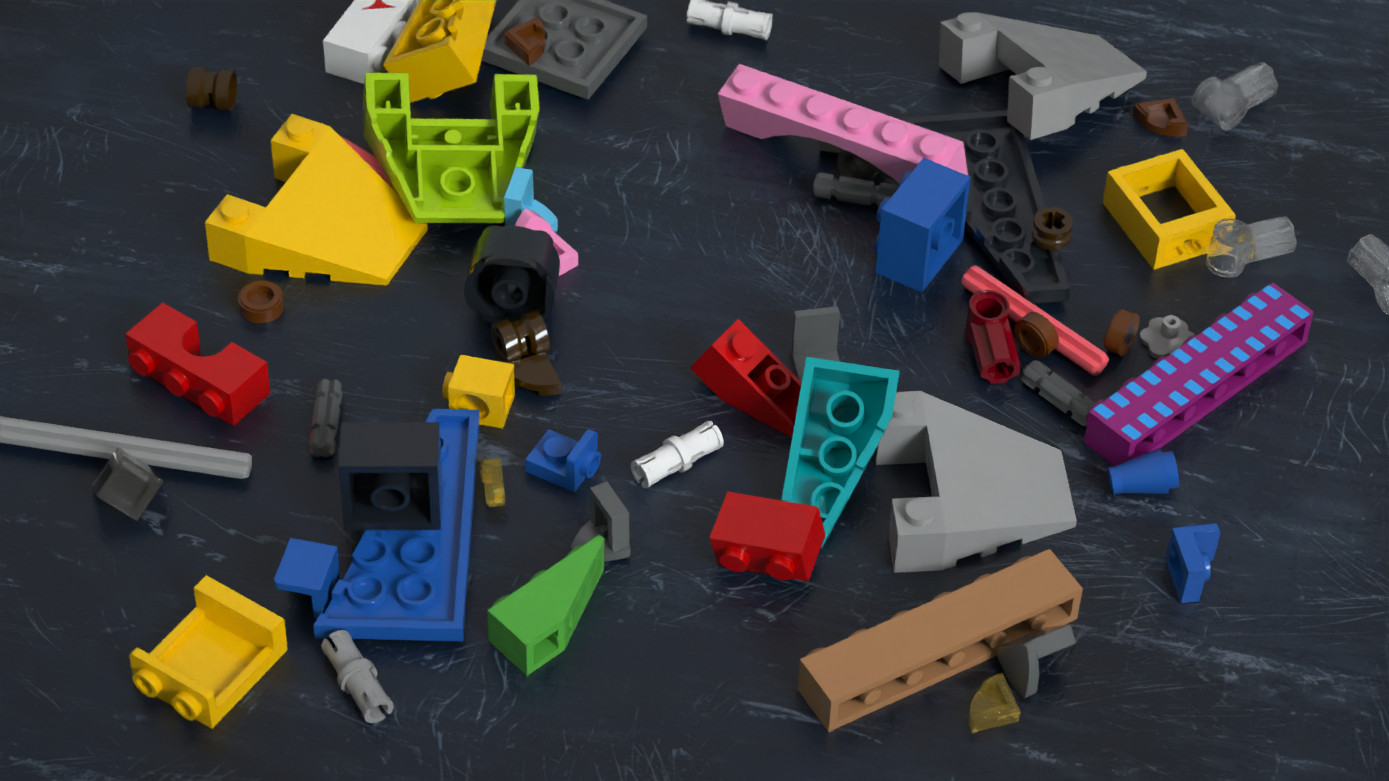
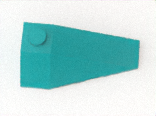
[781,357,900,548]

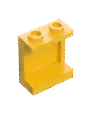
[129,575,288,729]

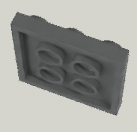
[481,0,647,100]

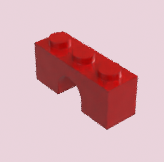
[125,302,270,426]

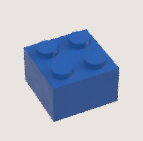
[873,158,971,293]

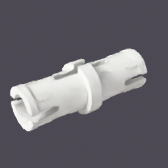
[687,0,773,40]
[631,421,724,488]

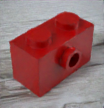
[709,492,825,582]

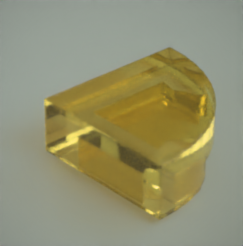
[480,458,506,507]
[969,673,1020,733]

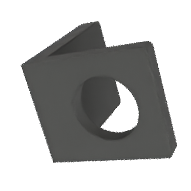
[791,306,840,382]

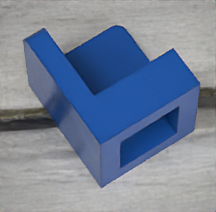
[274,538,340,619]

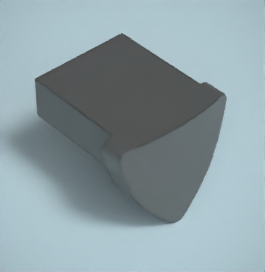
[571,482,631,562]
[995,624,1076,698]

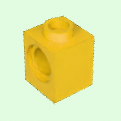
[442,355,515,429]

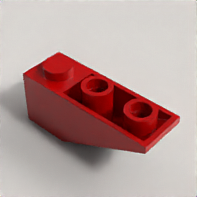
[690,319,802,438]

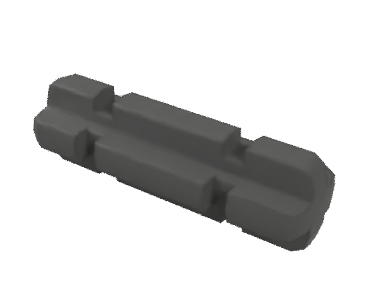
[813,172,898,207]
[1021,360,1096,427]
[309,379,343,458]

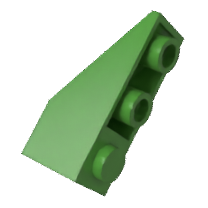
[487,535,604,676]

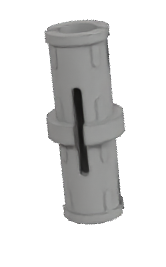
[321,630,394,723]

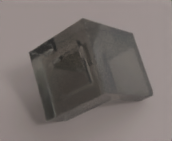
[92,447,163,521]

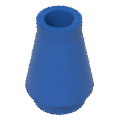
[1107,448,1179,495]

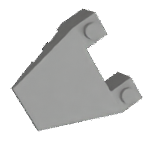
[939,12,1147,140]
[874,391,1077,573]

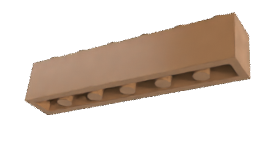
[797,549,1083,732]

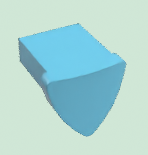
[504,167,558,232]

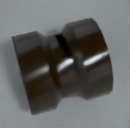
[186,66,237,112]
[491,310,550,363]

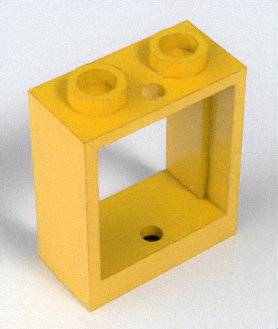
[1102,149,1236,270]

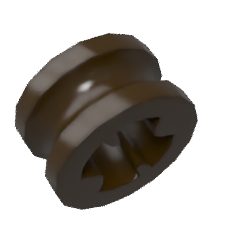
[1032,207,1074,250]

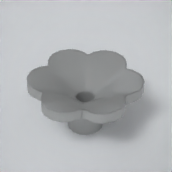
[1139,315,1194,358]

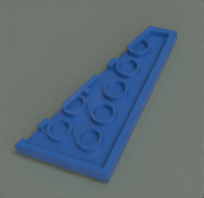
[314,409,480,641]

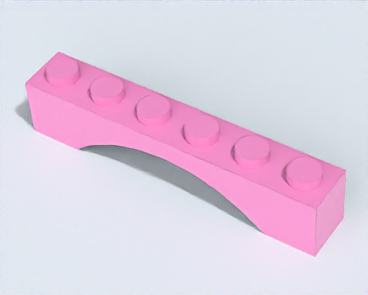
[718,64,968,183]

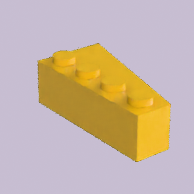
[383,0,496,102]

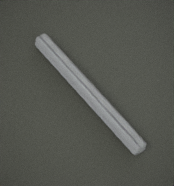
[0,416,252,479]

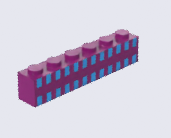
[1084,282,1314,466]

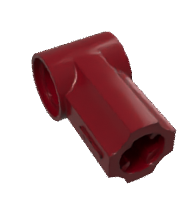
[965,290,1020,384]

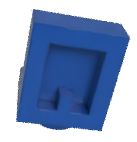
[525,429,601,493]
[1165,524,1220,603]

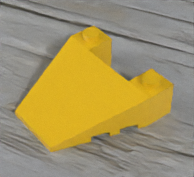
[205,114,428,286]

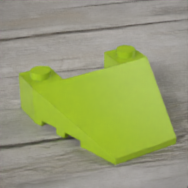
[363,73,539,223]

